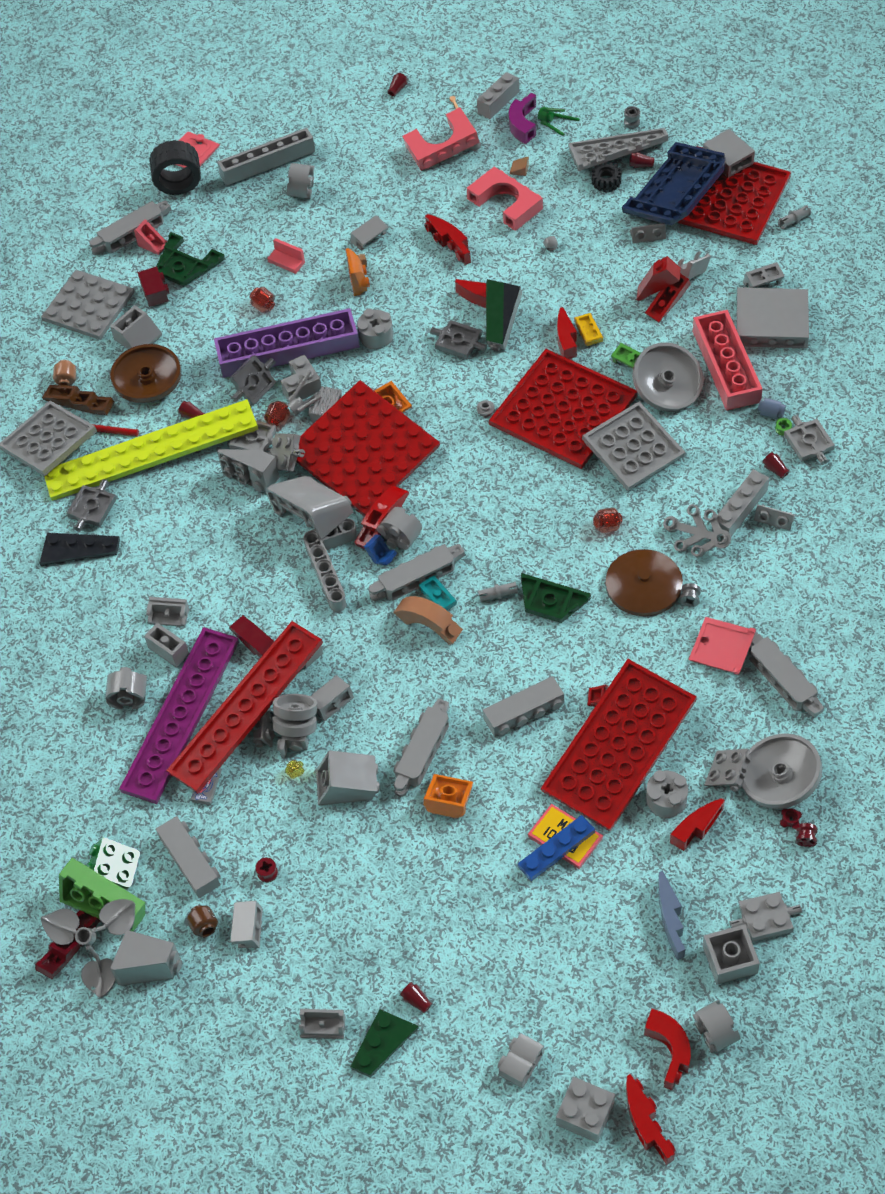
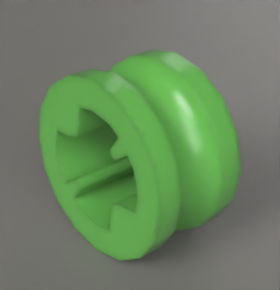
[775,418,792,436]

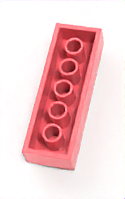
[692,310,762,411]

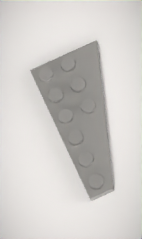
[568,128,668,171]

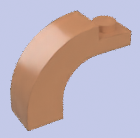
[393,596,463,645]

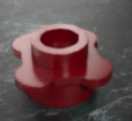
[780,808,802,830]

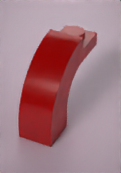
[644,1008,691,1090]

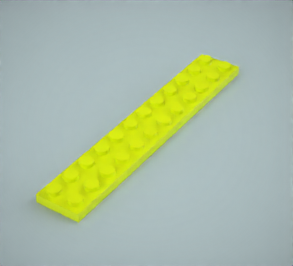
[44,399,259,501]

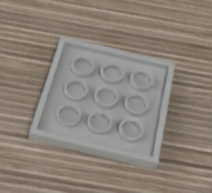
[41,270,135,340]
[0,401,97,476]
[582,401,685,491]

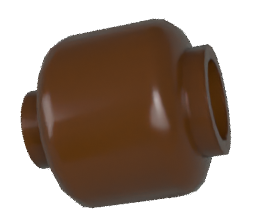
[187,905,218,938]

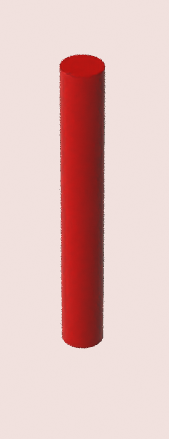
[92,424,139,437]

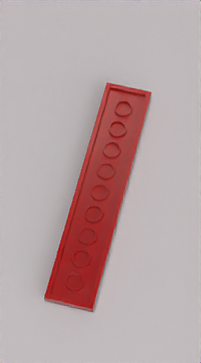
[166,621,323,794]

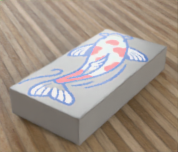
[191,767,222,805]

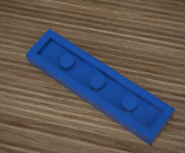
[518,815,595,881]

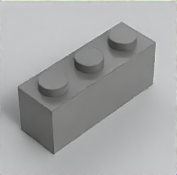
[477,72,519,119]

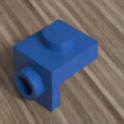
[364,534,397,565]

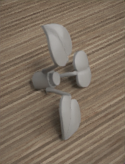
[41,899,135,997]

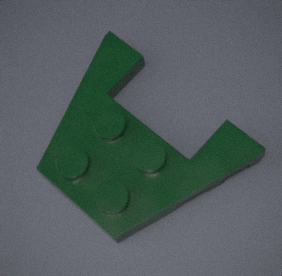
[157,232,225,287]

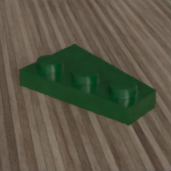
[350,1009,419,1078]

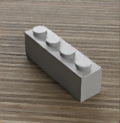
[712,469,769,538]
[482,676,564,737]
[155,816,221,898]

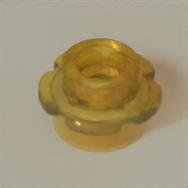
[285,760,304,779]

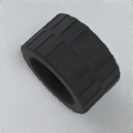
[149,140,201,195]

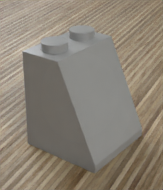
[316,750,379,805]
[110,930,182,986]

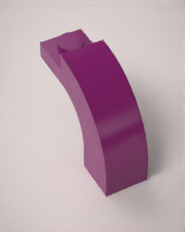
[509,93,536,144]

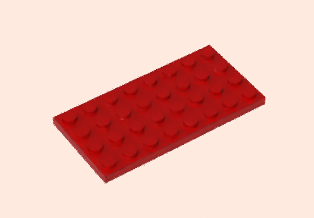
[541,659,697,832]

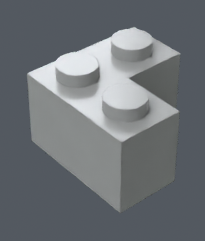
[280,355,321,403]

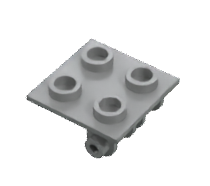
[704,748,751,792]

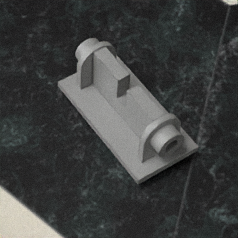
[630,223,666,243]
[754,504,795,530]
[253,709,275,747]

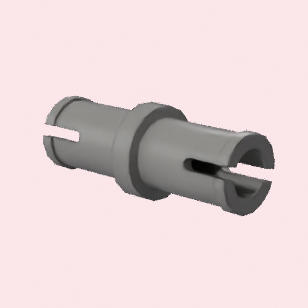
[778,205,811,229]
[478,581,518,602]

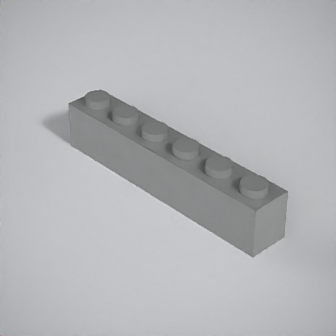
[217,128,315,186]

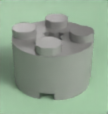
[287,163,315,199]
[357,308,394,349]
[377,507,422,550]
[105,667,147,709]
[646,770,688,818]
[693,999,741,1053]

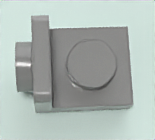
[277,735,309,758]

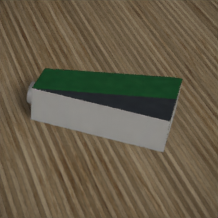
[486,279,522,351]

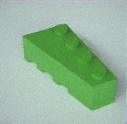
[59,858,145,932]

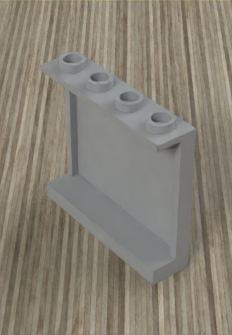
[736,287,809,348]

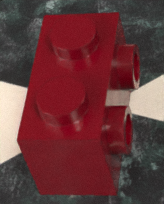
[137,266,170,307]

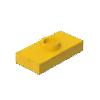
[574,313,603,346]

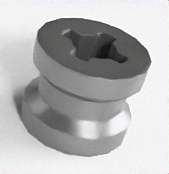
[680,583,701,607]

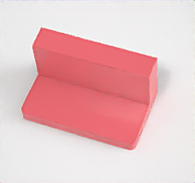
[267,238,305,274]

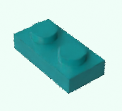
[419,576,457,610]

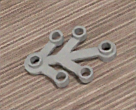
[663,504,731,558]

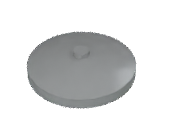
[632,342,704,412]
[741,734,823,809]

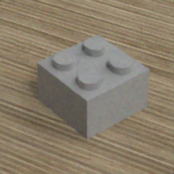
[702,924,760,985]
[556,1077,615,1143]

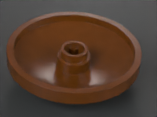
[110,344,182,403]
[606,549,683,617]

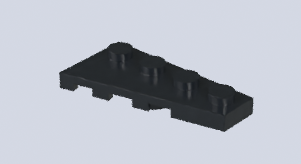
[39,533,120,566]

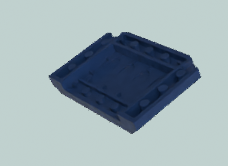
[622,142,726,225]

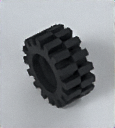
[592,162,622,192]

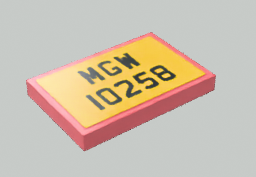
[528,804,603,869]

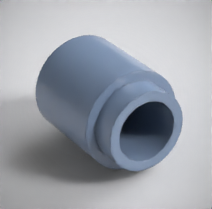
[758,398,786,420]

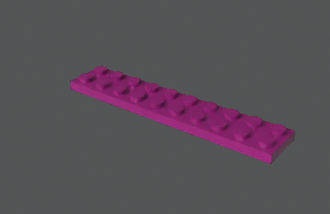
[119,627,239,804]

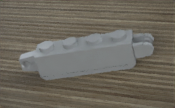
[89,201,171,255]
[369,544,465,601]
[749,632,824,718]
[393,698,449,797]

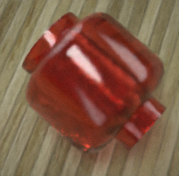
[249,287,275,312]
[264,401,290,428]
[593,507,623,533]

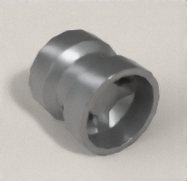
[624,106,640,129]

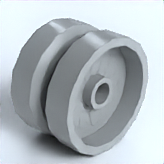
[273,694,317,737]

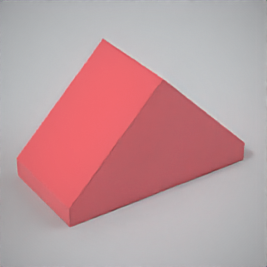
[134,219,167,255]

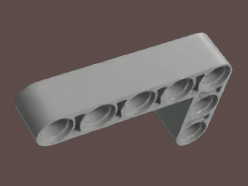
[303,518,357,612]

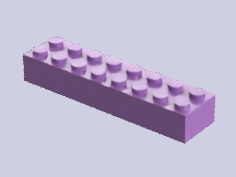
[214,308,360,378]

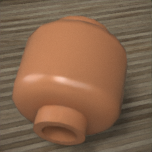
[53,360,76,386]

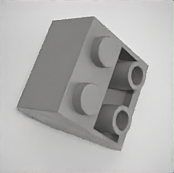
[110,305,162,349]

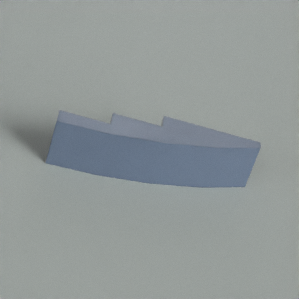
[658,870,686,960]

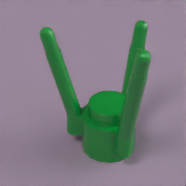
[538,106,580,136]

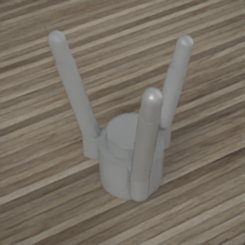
[287,370,322,415]

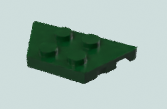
[521,573,591,623]

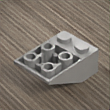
[217,449,280,492]

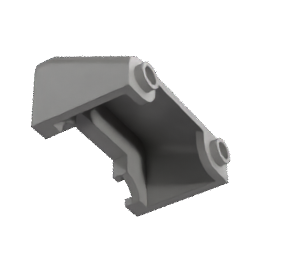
[265,476,353,540]

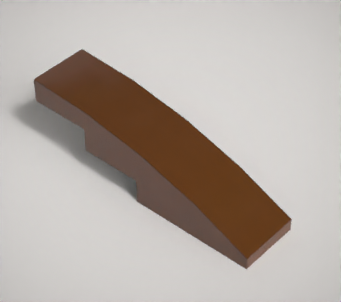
[42,385,115,415]

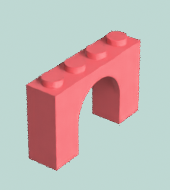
[402,107,479,171]
[467,167,543,231]

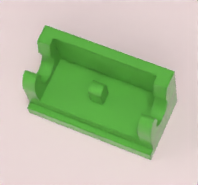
[611,343,641,368]

